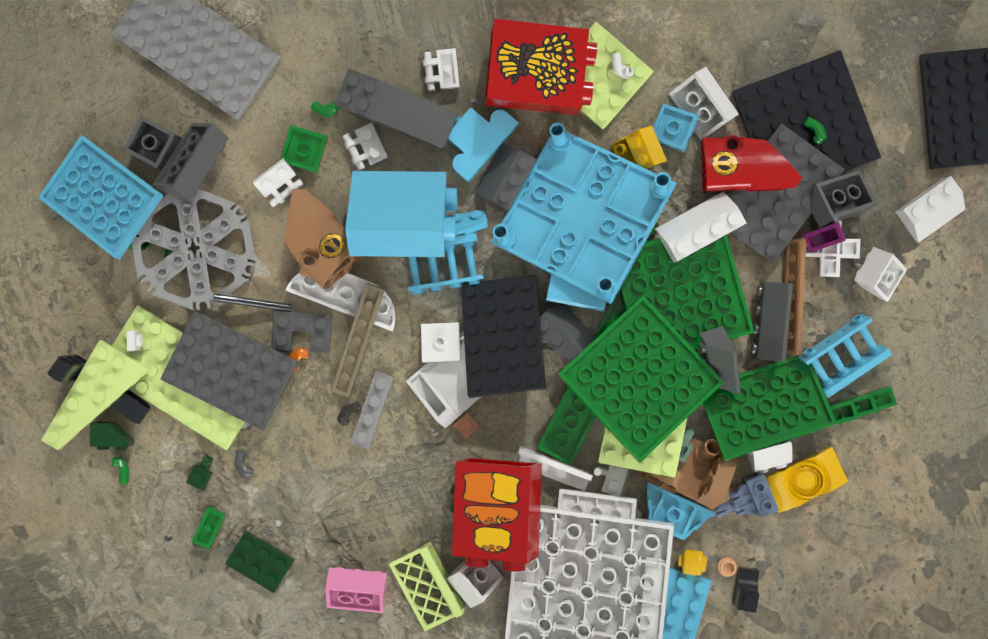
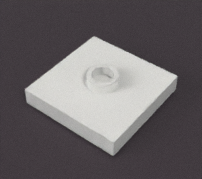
[421,322,461,363]

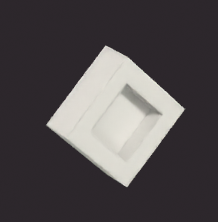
[127,331,144,351]

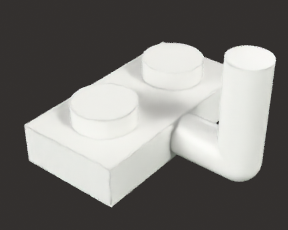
[592,465,629,496]

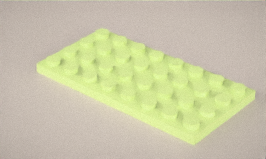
[112,305,245,451]

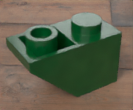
[90,421,135,450]

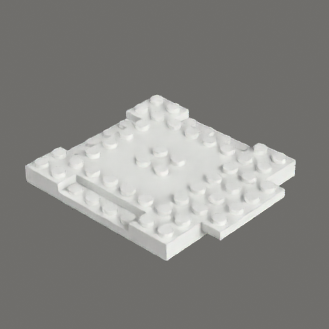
[505,488,675,639]

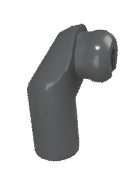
[234,451,253,478]

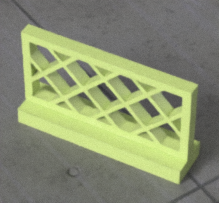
[389,541,466,631]

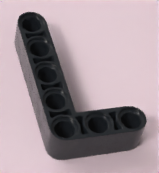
[47,355,151,424]

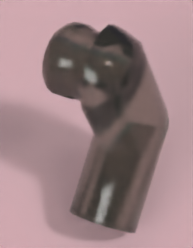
[337,401,361,426]

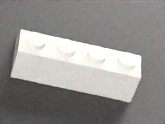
[655,192,746,263]

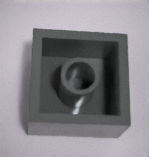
[123,116,182,170]

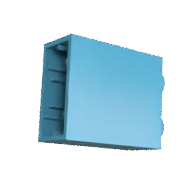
[345,171,457,257]

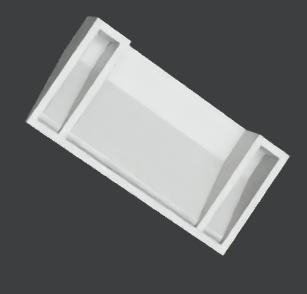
[406,331,481,428]

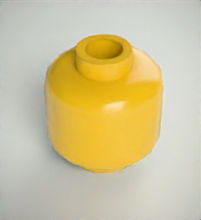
[678,549,707,576]

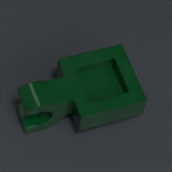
[186,455,214,491]

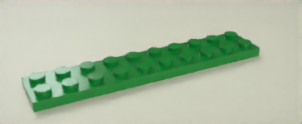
[536,290,626,466]

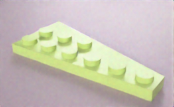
[41,340,151,450]

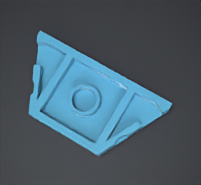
[646,481,715,540]

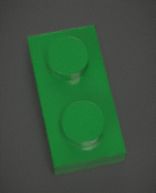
[191,506,227,550]

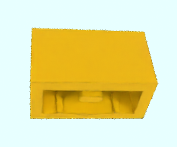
[611,126,667,170]

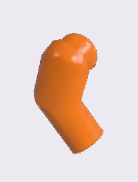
[289,347,308,372]

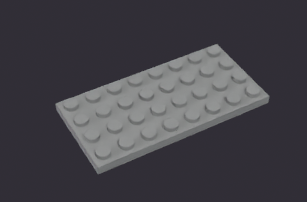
[111,0,282,121]

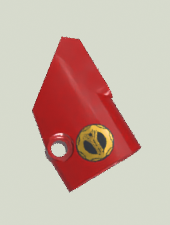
[701,135,802,193]

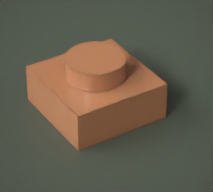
[453,412,480,439]

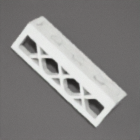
[514,446,593,491]

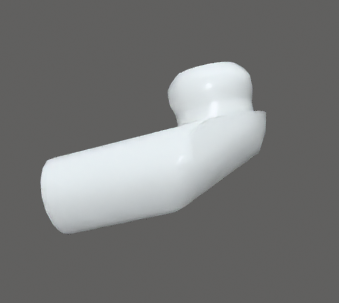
[611,53,633,79]

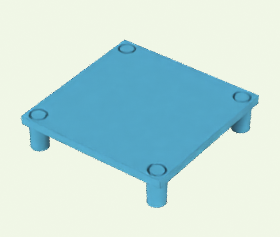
[491,123,676,304]

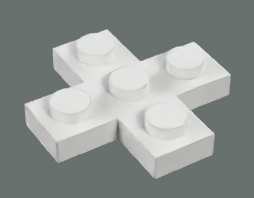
[800,221,860,277]

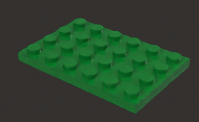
[702,353,837,462]

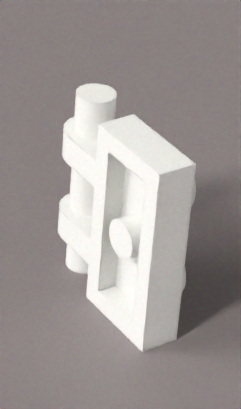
[422,48,460,92]
[342,122,388,171]
[253,158,304,207]

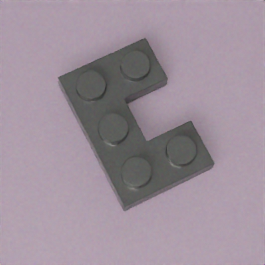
[272,311,333,353]

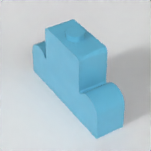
[448,108,519,183]

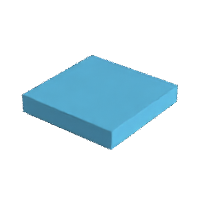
[653,103,699,152]

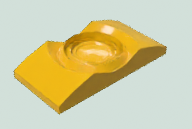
[765,446,848,513]

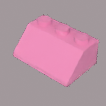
[325,567,387,613]

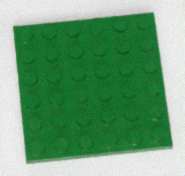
[620,234,755,350]
[557,296,724,463]

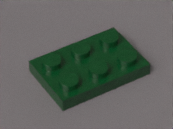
[225,530,295,593]

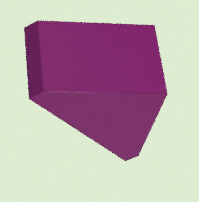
[804,222,846,253]

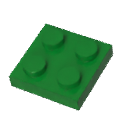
[280,125,328,173]

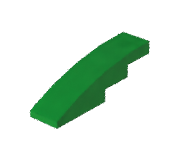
[830,385,898,425]

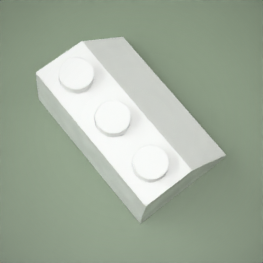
[669,67,739,140]
[895,176,965,243]

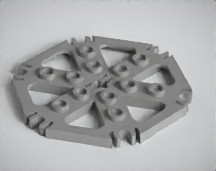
[132,189,256,310]

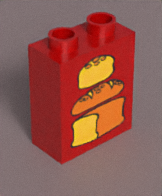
[452,458,542,572]

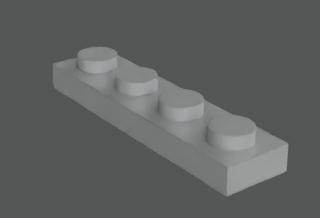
[351,371,394,449]

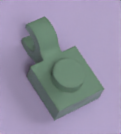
[679,426,694,463]

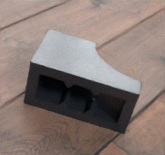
[732,566,760,613]

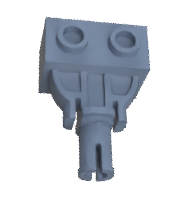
[714,472,779,519]

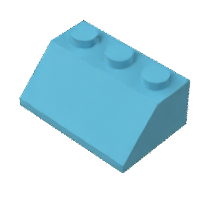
[546,274,606,312]

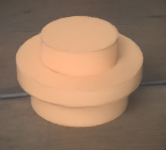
[717,557,737,577]

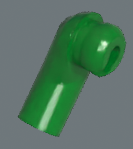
[804,116,827,144]
[112,456,129,484]

